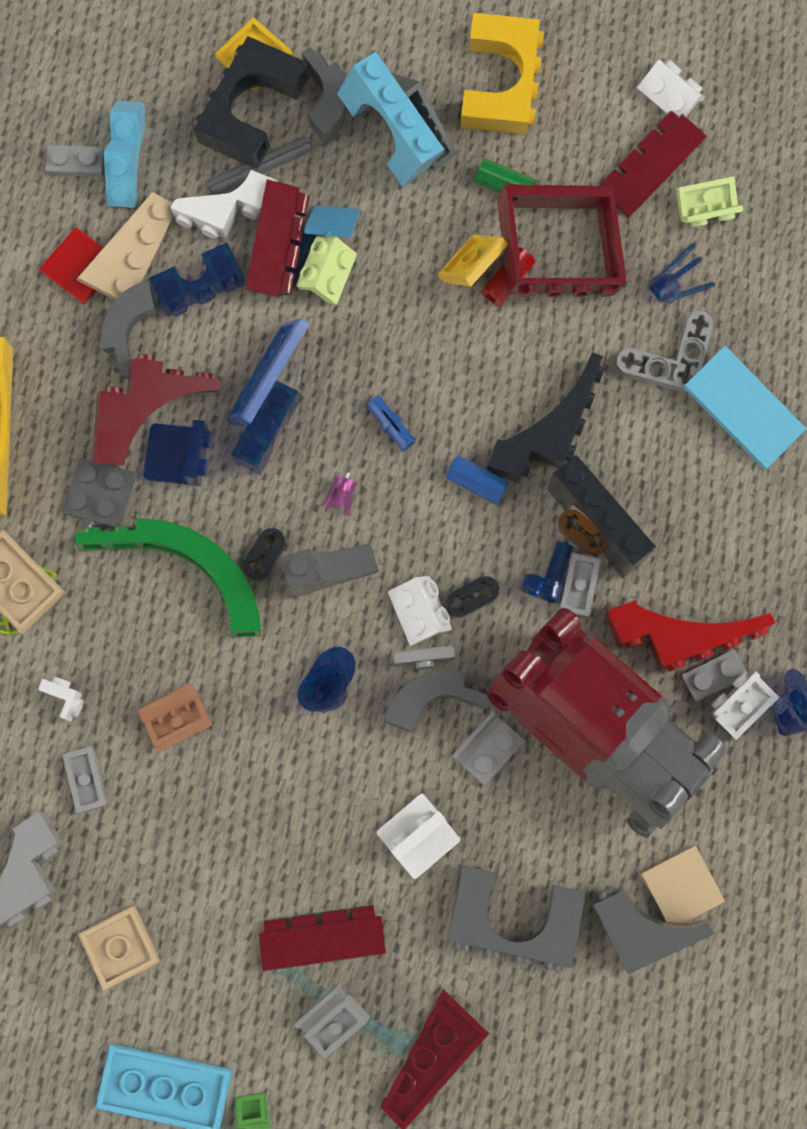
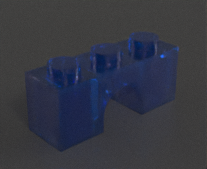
[149,242,244,316]
[231,380,301,476]

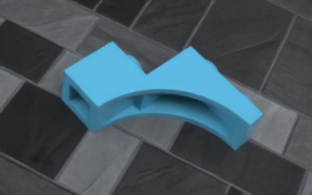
[104,101,146,208]

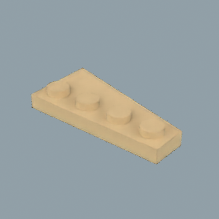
[77,192,174,300]

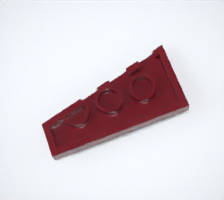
[381,989,490,1129]

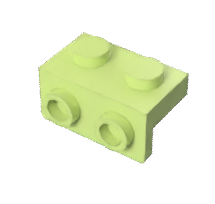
[676,176,743,227]
[296,236,357,305]

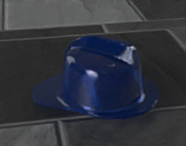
[297,647,356,713]
[773,668,807,736]

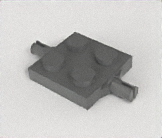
[61,458,137,532]

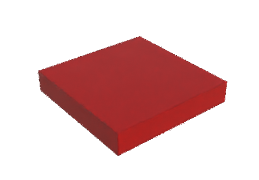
[39,227,103,305]

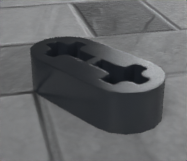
[244,528,286,581]
[446,576,499,618]

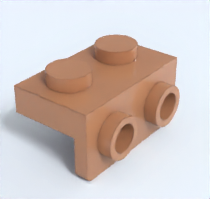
[137,684,213,753]

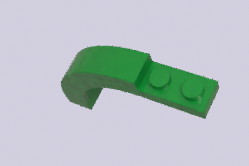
[75,518,261,638]

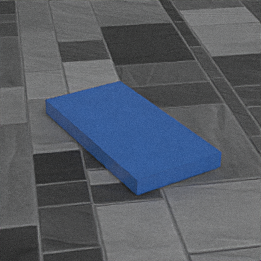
[226,318,309,426]

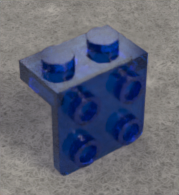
[143,420,212,487]

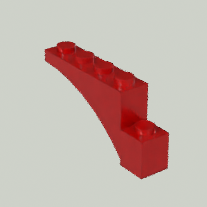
[605,600,775,672]

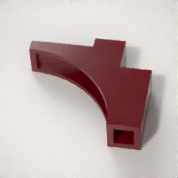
[92,354,221,466]

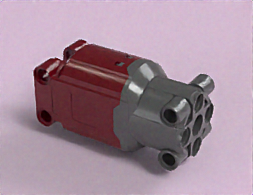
[487,608,726,838]

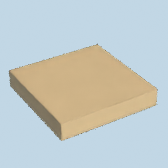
[640,845,725,924]
[78,905,161,991]

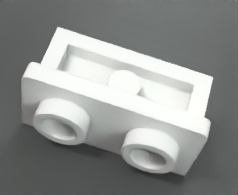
[637,60,705,118]
[388,576,452,646]
[708,671,780,740]

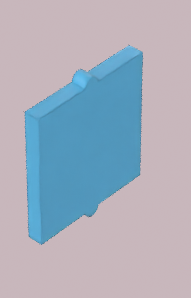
[304,205,360,238]

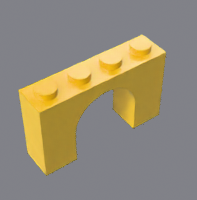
[460,13,544,134]

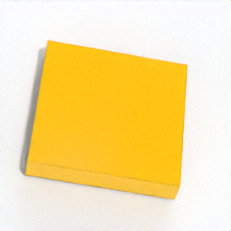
[215,17,293,92]
[437,235,508,287]

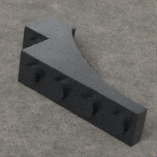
[487,352,605,484]

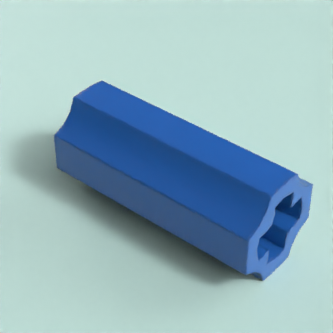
[446,455,510,505]

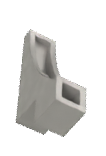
[0,812,64,929]

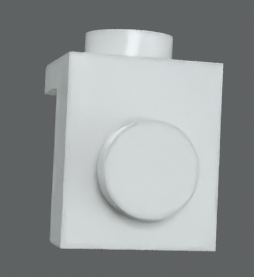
[38,677,83,722]

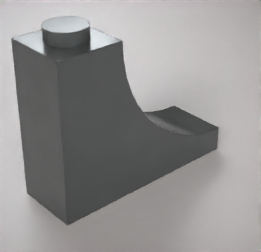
[391,73,457,170]
[280,543,379,598]
[594,886,714,974]

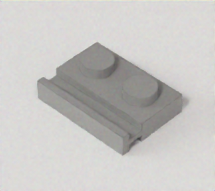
[452,711,525,786]
[294,983,370,1059]

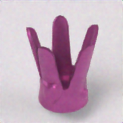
[321,473,357,517]

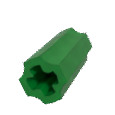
[475,158,536,193]

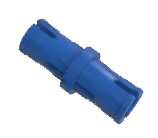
[366,395,416,452]

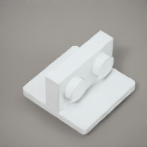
[377,794,460,879]

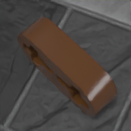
[557,509,607,556]

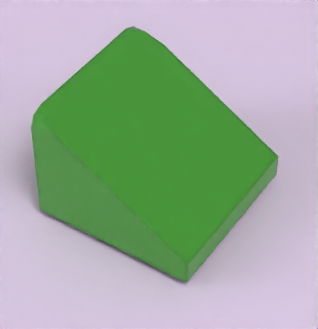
[234,1092,271,1129]

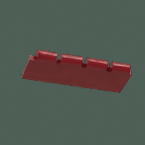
[600,111,707,218]
[245,179,310,298]
[259,905,386,972]

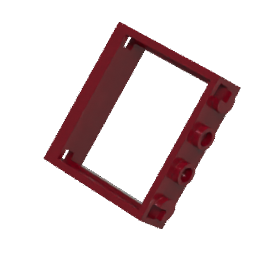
[497,184,627,298]

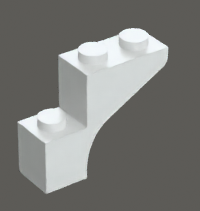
[171,170,277,239]

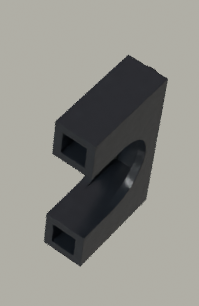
[193,36,310,169]
[547,454,656,578]

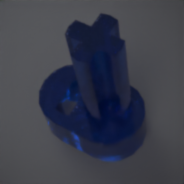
[520,541,573,603]

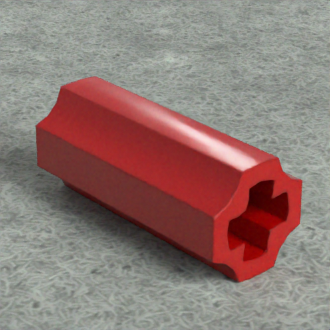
[481,247,536,307]

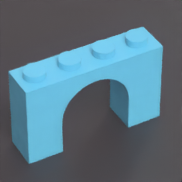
[337,52,444,187]

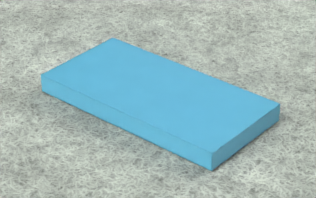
[683,346,807,470]
[95,1043,233,1129]

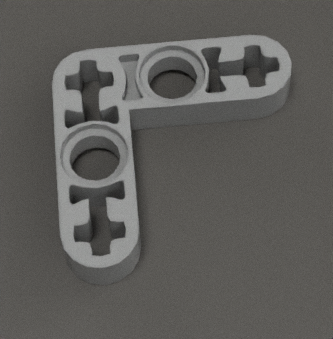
[615,311,713,392]

